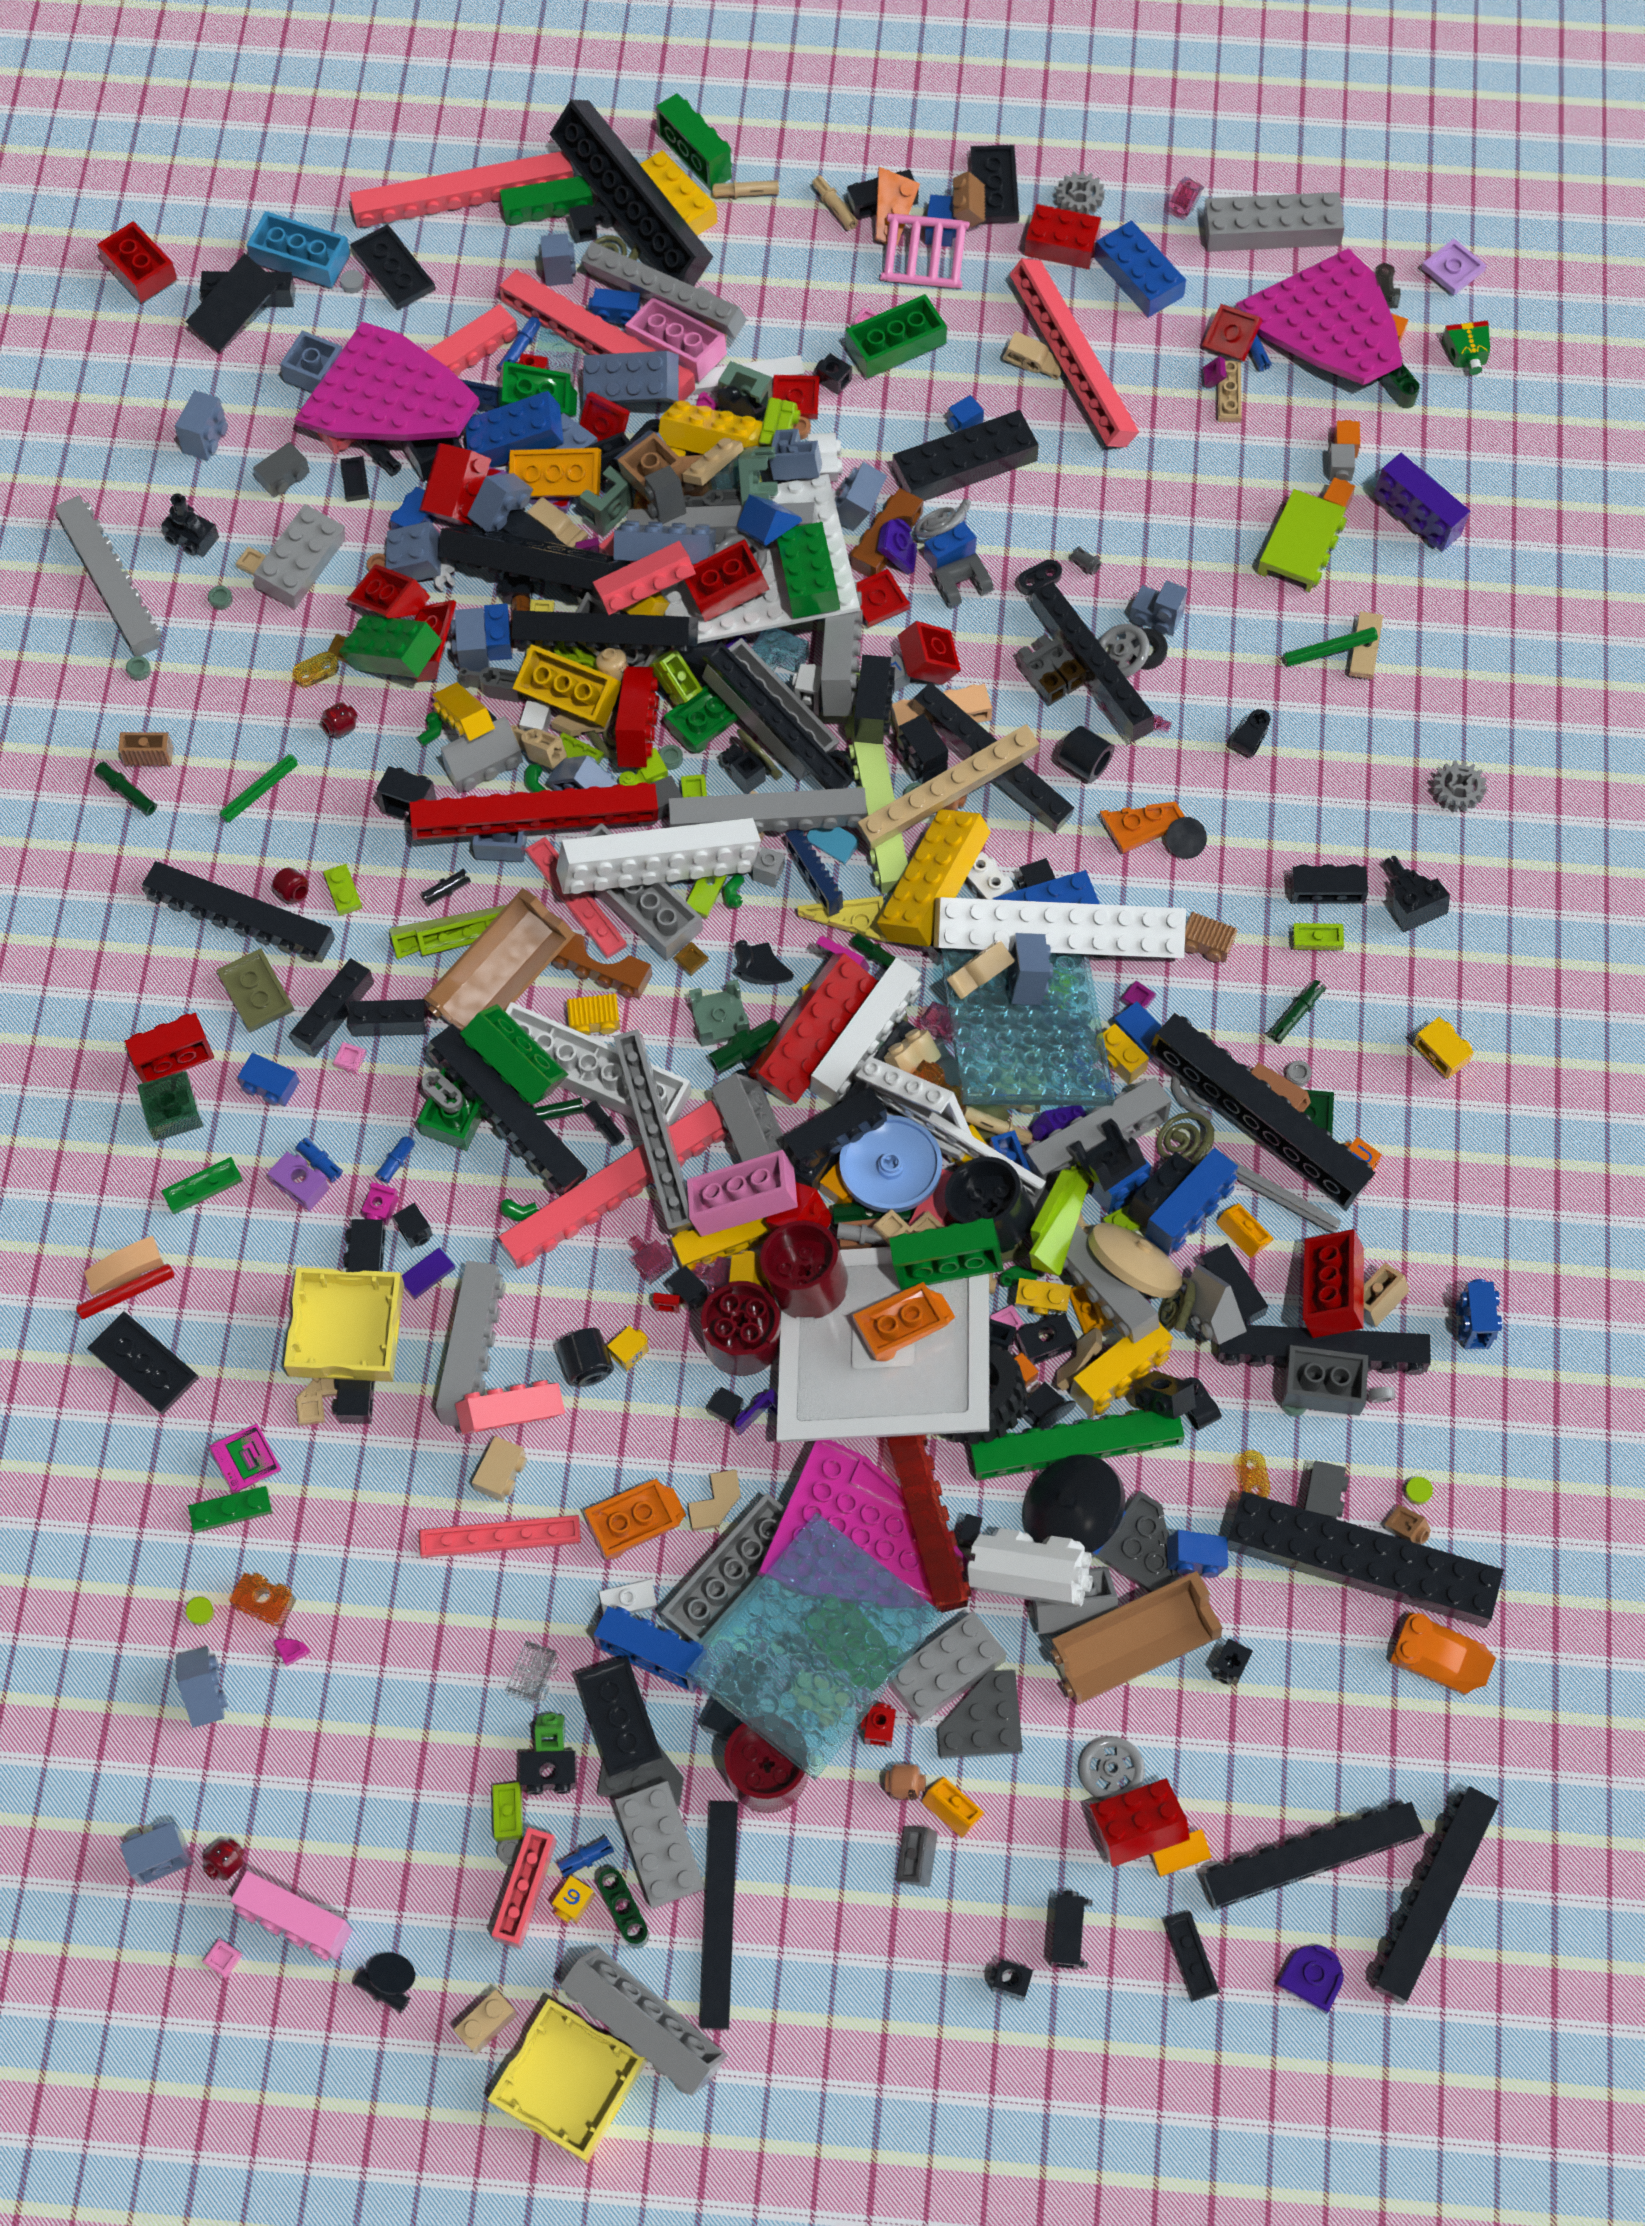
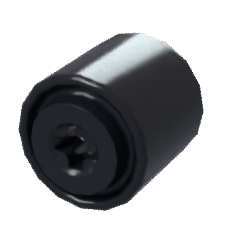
[1058,726,1115,782]
[556,1328,614,1387]

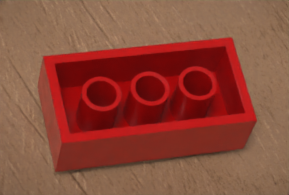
[615,666,660,768]
[1303,1229,1364,1338]

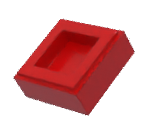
[653,1292,681,1313]

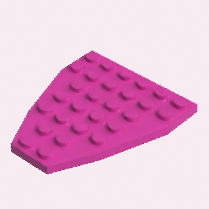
[1236,248,1402,385]
[294,322,480,441]
[757,1440,968,1609]

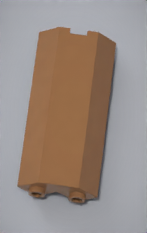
[423,888,576,1032]
[1049,1571,1222,1706]

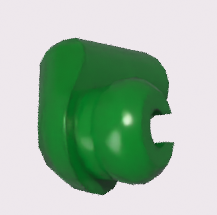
[416,712,442,747]
[525,764,546,793]
[724,874,745,908]
[500,1199,538,1222]
[1000,1266,1039,1287]

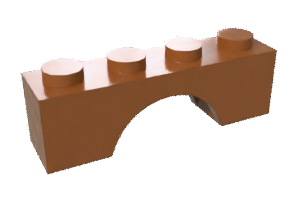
[850,488,924,577]
[551,932,652,999]

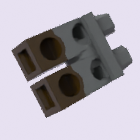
[1017,635,1086,706]

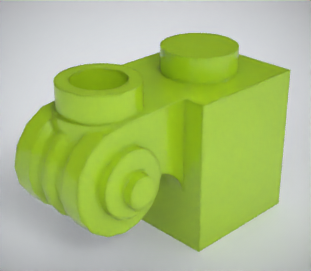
[619,747,668,786]

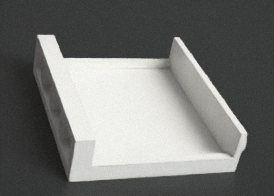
[856,1056,972,1161]

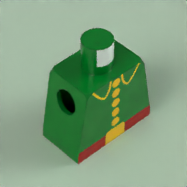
[1442,320,1490,375]

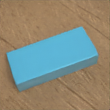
[807,827,859,864]

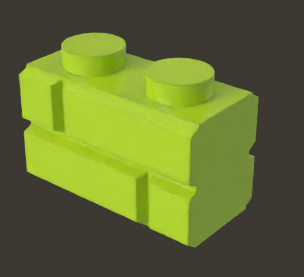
[759,397,800,447]
[649,650,703,705]

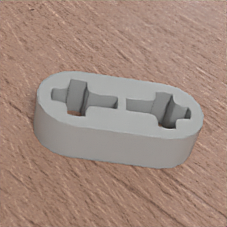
[422,1071,463,1113]

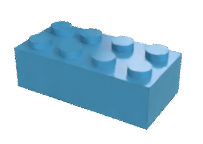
[246,211,351,288]

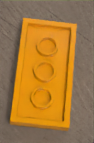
[509,448,601,498]

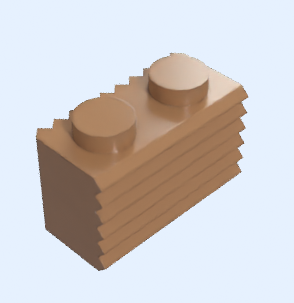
[953,171,985,228]
[118,732,174,766]
[1184,912,1238,962]

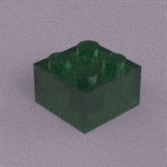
[137,1071,204,1141]

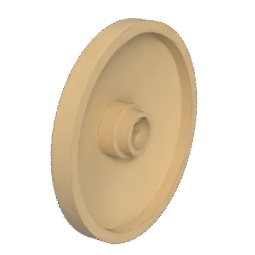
[1088,1223,1182,1298]

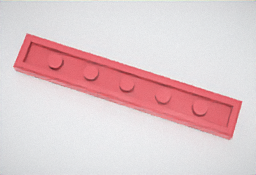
[525,837,627,959]
[419,1515,581,1558]

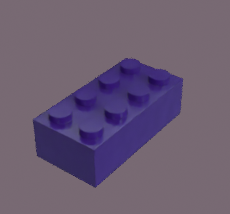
[1373,452,1471,552]

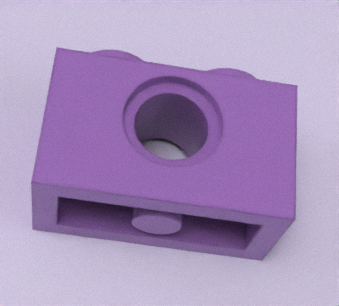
[267,1151,329,1212]

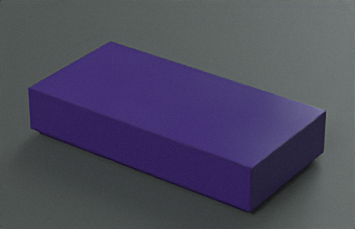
[402,1248,456,1300]

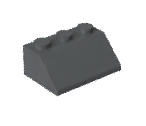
[1282,1345,1368,1416]

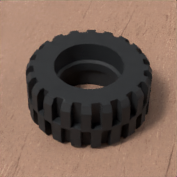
[943,1344,1028,1444]

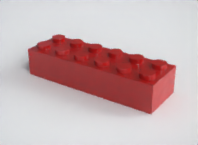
[748,953,879,1104]

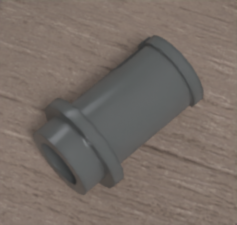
[1071,546,1102,573]

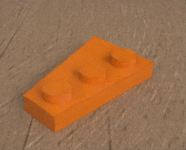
[875,167,920,247]
[1099,801,1185,854]

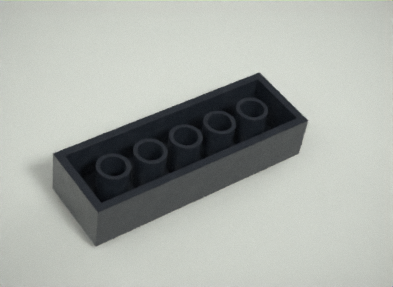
[892,409,1039,502]

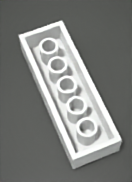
[810,957,922,1107]

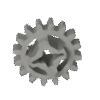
[1056,171,1105,215]
[1433,760,1487,811]

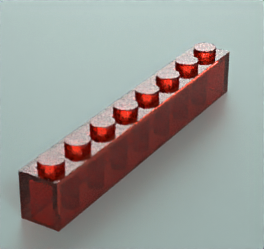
[886,1435,972,1614]

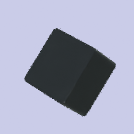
[708,1387,744,1426]
[958,1513,983,1549]

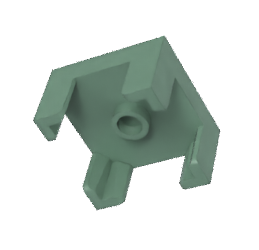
[718,361,772,422]
[738,447,778,506]
[579,466,634,538]
[689,979,750,1047]

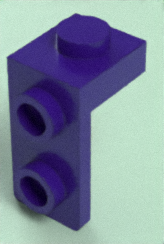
[1029,1104,1087,1142]
[734,1388,778,1435]

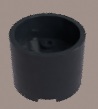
[945,1156,1035,1253]

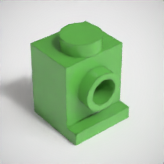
[535,1713,566,1752]

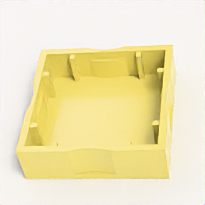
[284,1267,404,1382]
[488,1998,647,2164]

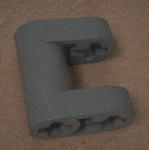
[932,553,994,608]

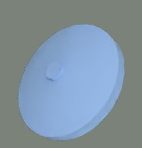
[839,1115,942,1213]

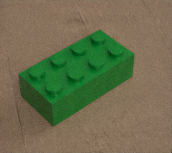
[656,93,732,191]
[845,294,947,379]
[777,522,840,619]
[339,615,442,678]
[460,1004,569,1105]
[417,1067,501,1151]
[889,1218,1004,1290]

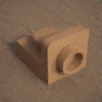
[1384,1504,1431,1544]

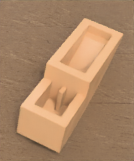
[84,1235,164,1296]

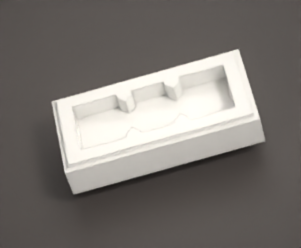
[599,1580,657,1613]

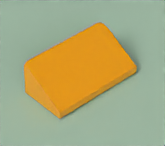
[1217,1203,1274,1258]
[1070,1285,1114,1335]
[922,1776,985,1838]
[1151,1829,1212,1877]

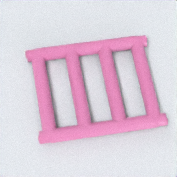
[880,213,970,288]

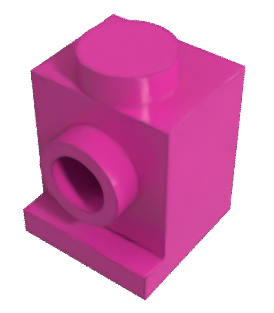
[362,1182,399,1226]

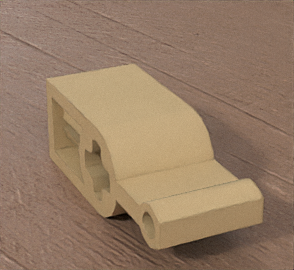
[1003,331,1063,380]
[527,497,588,548]
[510,725,567,769]
[946,941,1015,1000]

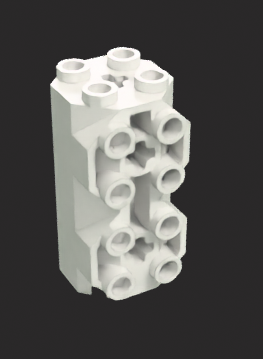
[968,1528,1093,1607]

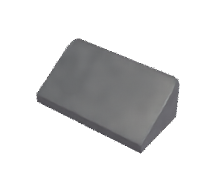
[896,1826,938,1887]

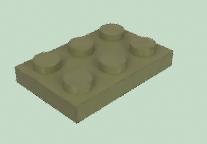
[217,948,295,1032]

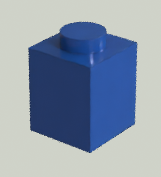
[947,395,984,432]

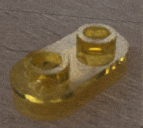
[292,652,339,687]
[1238,1450,1271,1498]

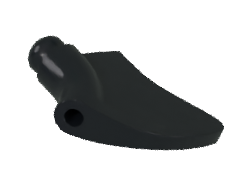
[734,940,794,984]

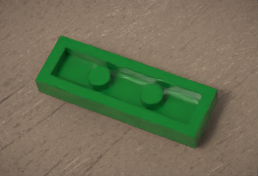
[161,1157,243,1215]
[188,1486,273,1533]

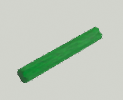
[1284,627,1378,666]
[220,754,298,822]

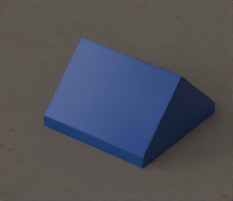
[737,494,802,546]

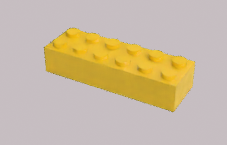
[877,809,991,947]

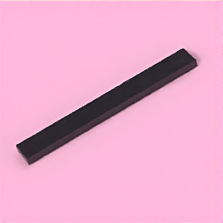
[702,642,853,790]
[701,1802,738,2030]

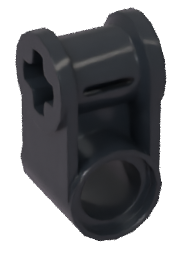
[1231,709,1271,758]
[1184,1377,1222,1431]

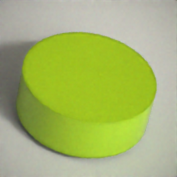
[1405,1477,1433,1505]
[186,1597,214,1626]

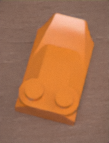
[853,1282,955,1362]
[584,1478,686,1560]
[1389,1612,1496,1695]

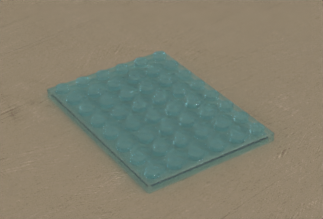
[940,948,1115,1106]
[685,1512,944,1780]

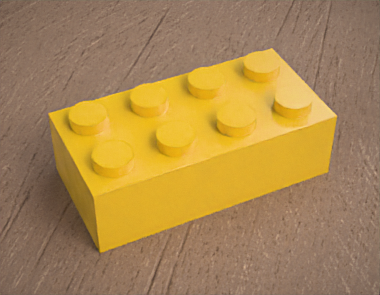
[640,150,718,236]
[659,401,763,462]
[512,644,622,728]
[1070,1322,1174,1418]

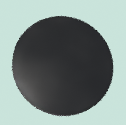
[1166,817,1207,859]
[1037,1400,1076,1429]
[367,1953,415,1995]

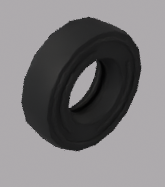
[1129,628,1168,670]

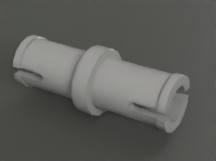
[836,1223,888,1246]

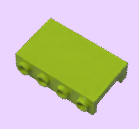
[1257,489,1348,592]

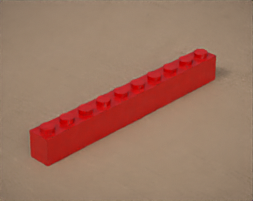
[409,782,658,840]

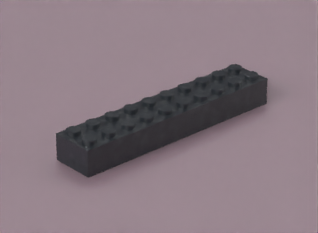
[549,99,714,286]
[1149,1013,1375,1211]
[1228,1491,1504,1628]

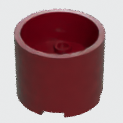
[760,1220,848,1319]
[701,1281,781,1376]
[724,1716,809,1813]

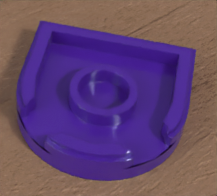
[877,519,917,575]
[1276,1945,1344,2014]

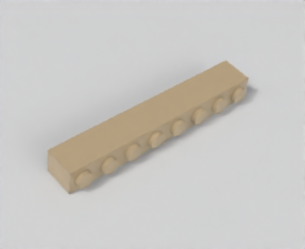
[858,724,1040,850]

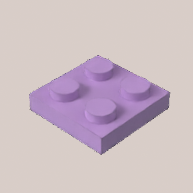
[1421,239,1487,295]

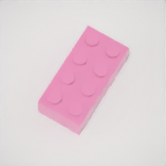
[625,297,727,382]
[687,1150,798,1237]
[230,1871,353,1961]

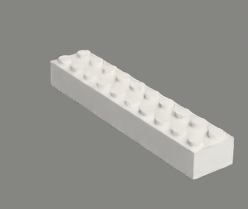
[933,897,1186,958]

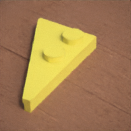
[797,896,889,943]

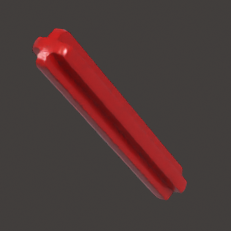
[76,1264,175,1319]

